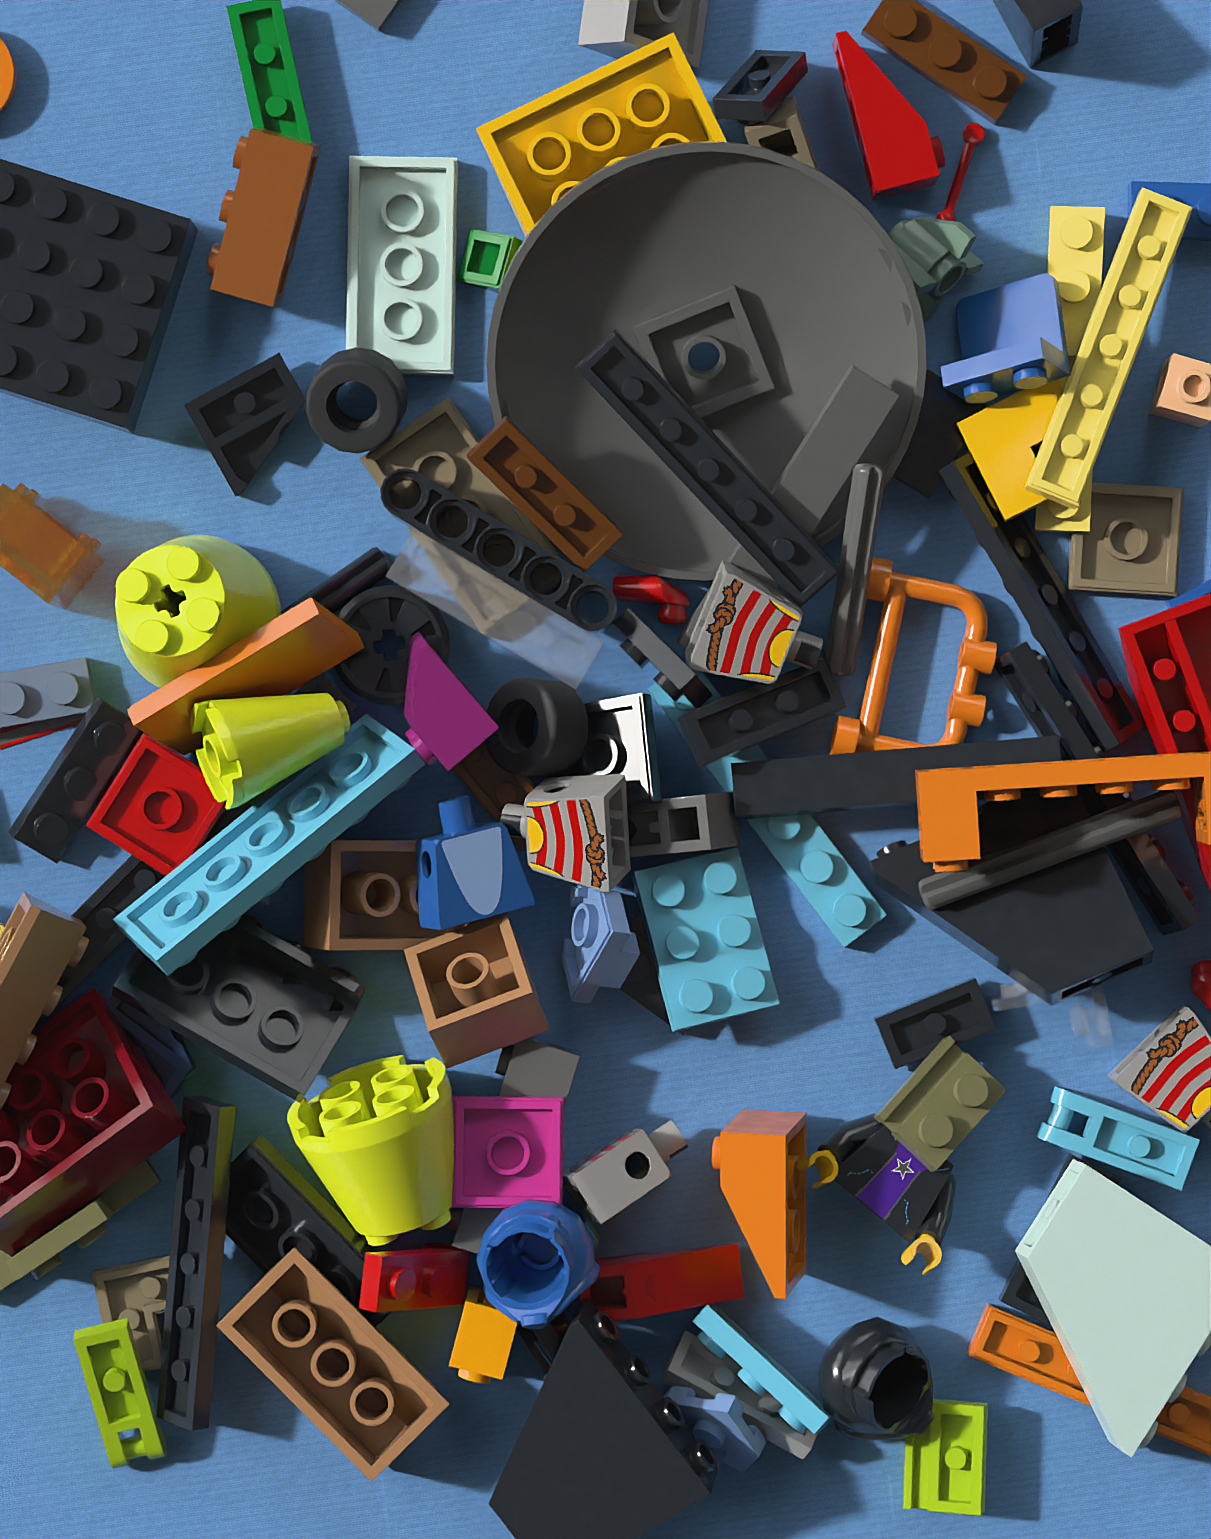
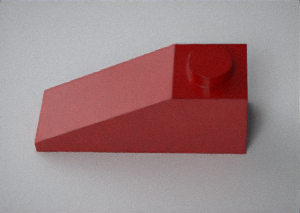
[832,31,945,201]

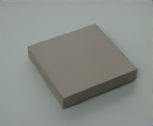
[1067,482,1184,597]

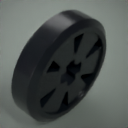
[334,585,450,705]

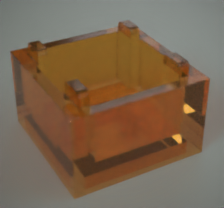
[0,483,106,610]

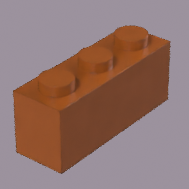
[206,128,322,307]

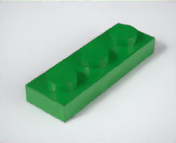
[226,0,313,143]

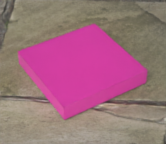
[452,1096,564,1208]

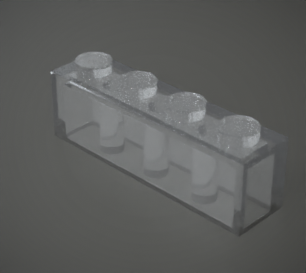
[386,529,604,691]

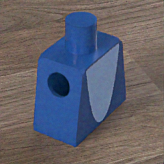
[415,795,535,930]

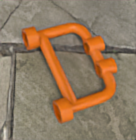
[829,556,997,755]

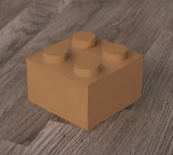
[404,913,550,1069]

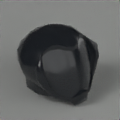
[818,1316,935,1441]

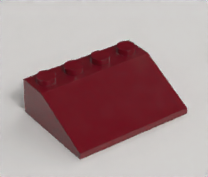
[0,987,186,1257]

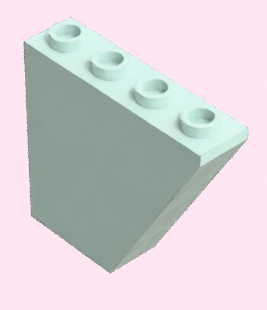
[1015,1159,1211,1458]

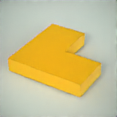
[957,379,1063,522]

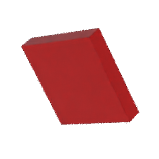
[86,733,227,876]

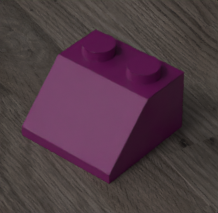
[404,631,499,771]

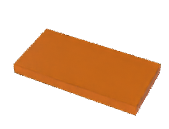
[127,598,365,756]

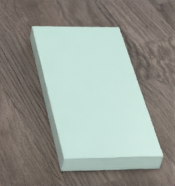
[346,156,458,376]

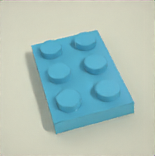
[631,847,780,1032]

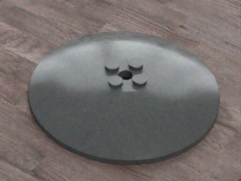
[486,141,927,581]

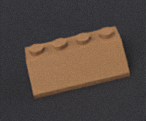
[0,892,89,1110]
[216,1246,450,1482]

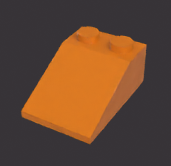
[712,1109,807,1299]

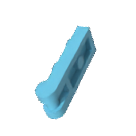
[1036,1086,1200,1191]

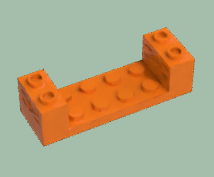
[915,751,1211,872]

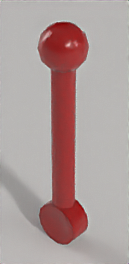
[935,123,985,222]

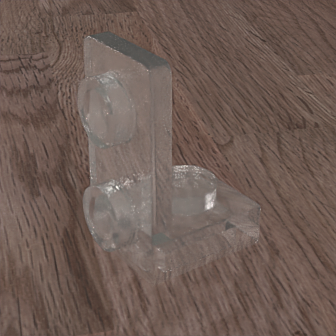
[989,982,1114,1049]

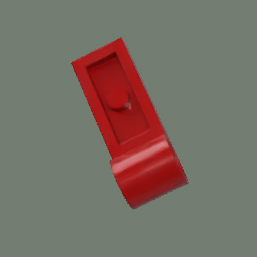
[359,1242,471,1312]

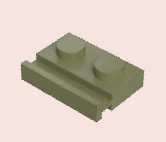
[874,1036,1007,1172]

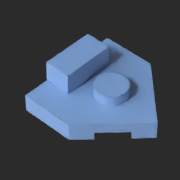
[562,884,640,1003]
[664,1386,766,1473]

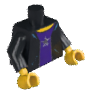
[797,1113,956,1276]

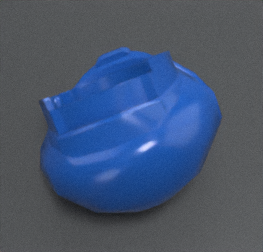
[476,1199,601,1329]

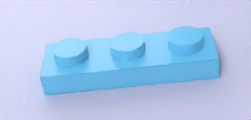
[693,1304,832,1434]

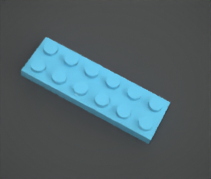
[113,714,425,976]

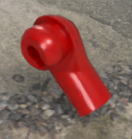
[613,574,691,625]

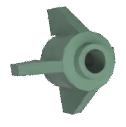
[888,217,984,321]

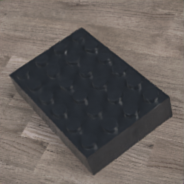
[0,159,198,434]

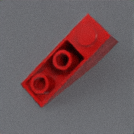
[579,1243,744,1321]

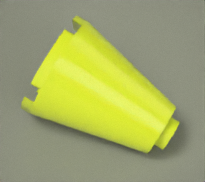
[190,693,350,809]

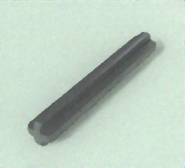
[825,463,886,676]

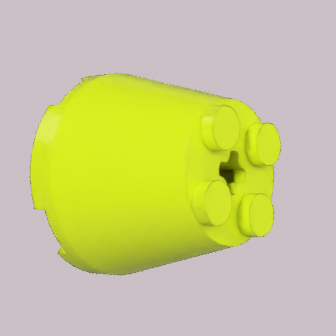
[115,535,281,688]
[287,1055,454,1246]

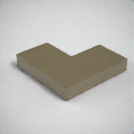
[91,1254,170,1372]

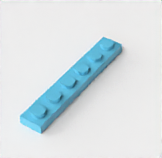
[647,660,887,948]

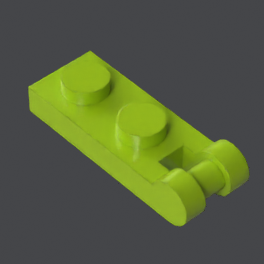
[73,1318,167,1469]

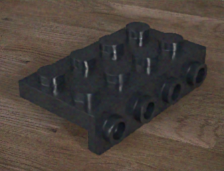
[111,914,365,1104]

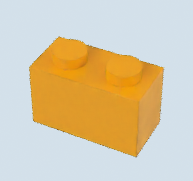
[449,1286,517,1384]

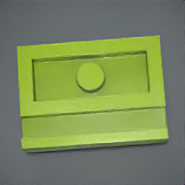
[903,1399,988,1516]

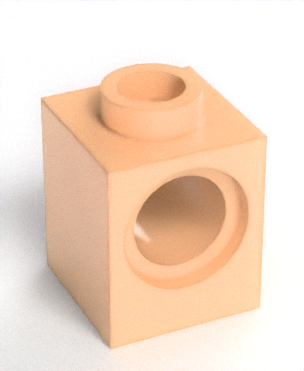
[1149,353,1211,428]

